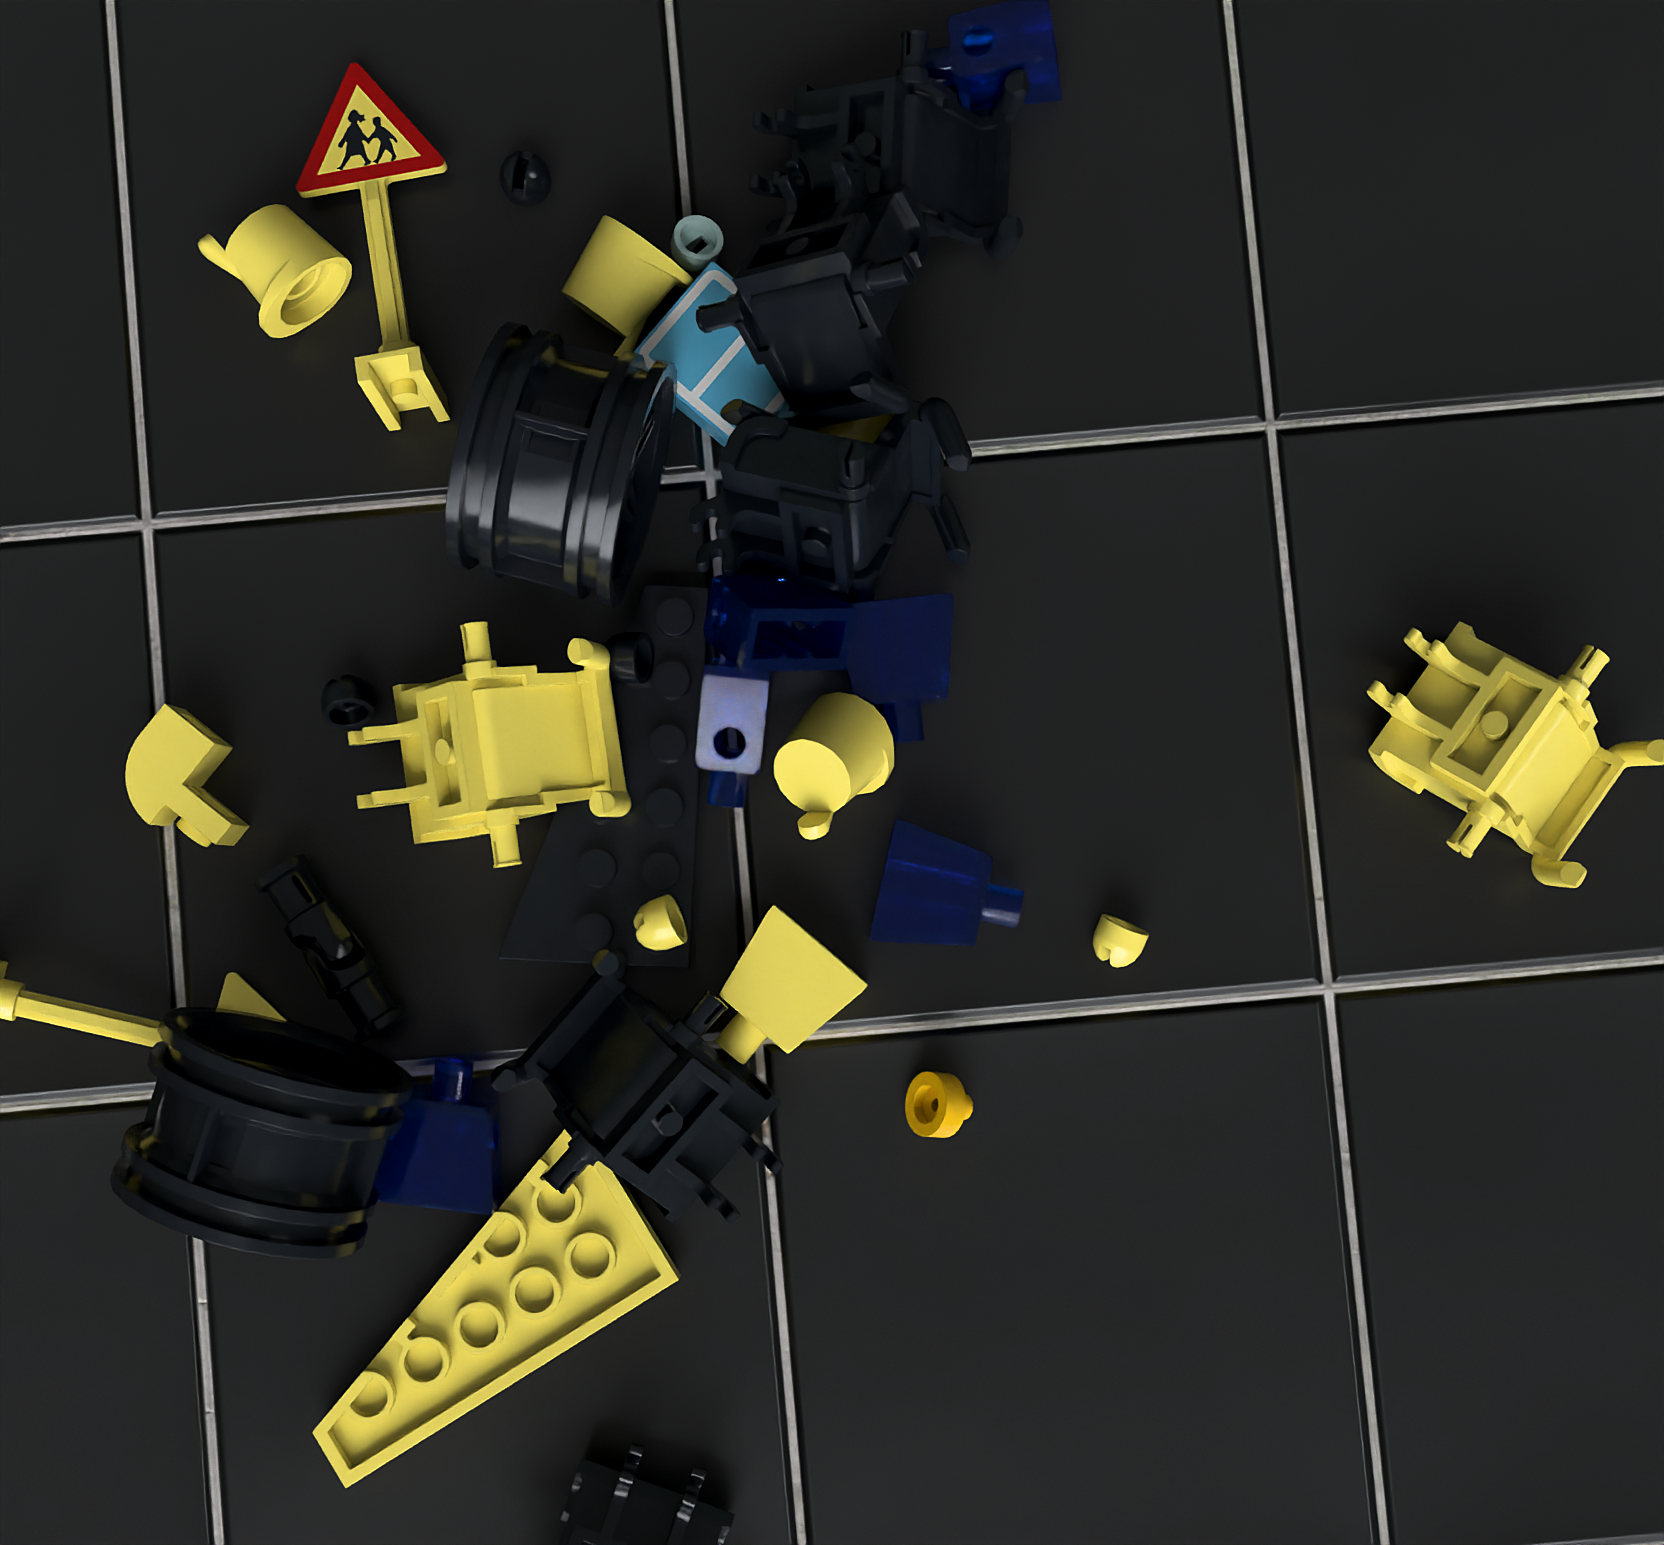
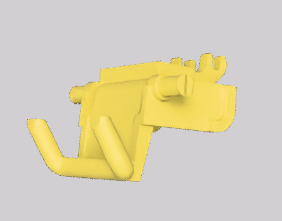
[347,621,631,868]
[1367,621,1664,888]

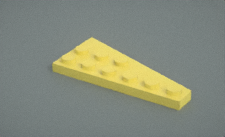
[312,1129,681,1488]

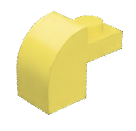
[125,704,250,847]

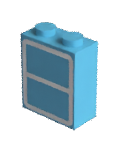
[634,261,785,447]

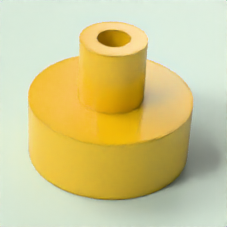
[905,1071,973,1138]

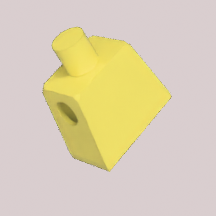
[715,904,868,1065]

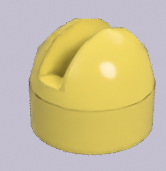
[633,894,687,951]
[1092,914,1149,968]

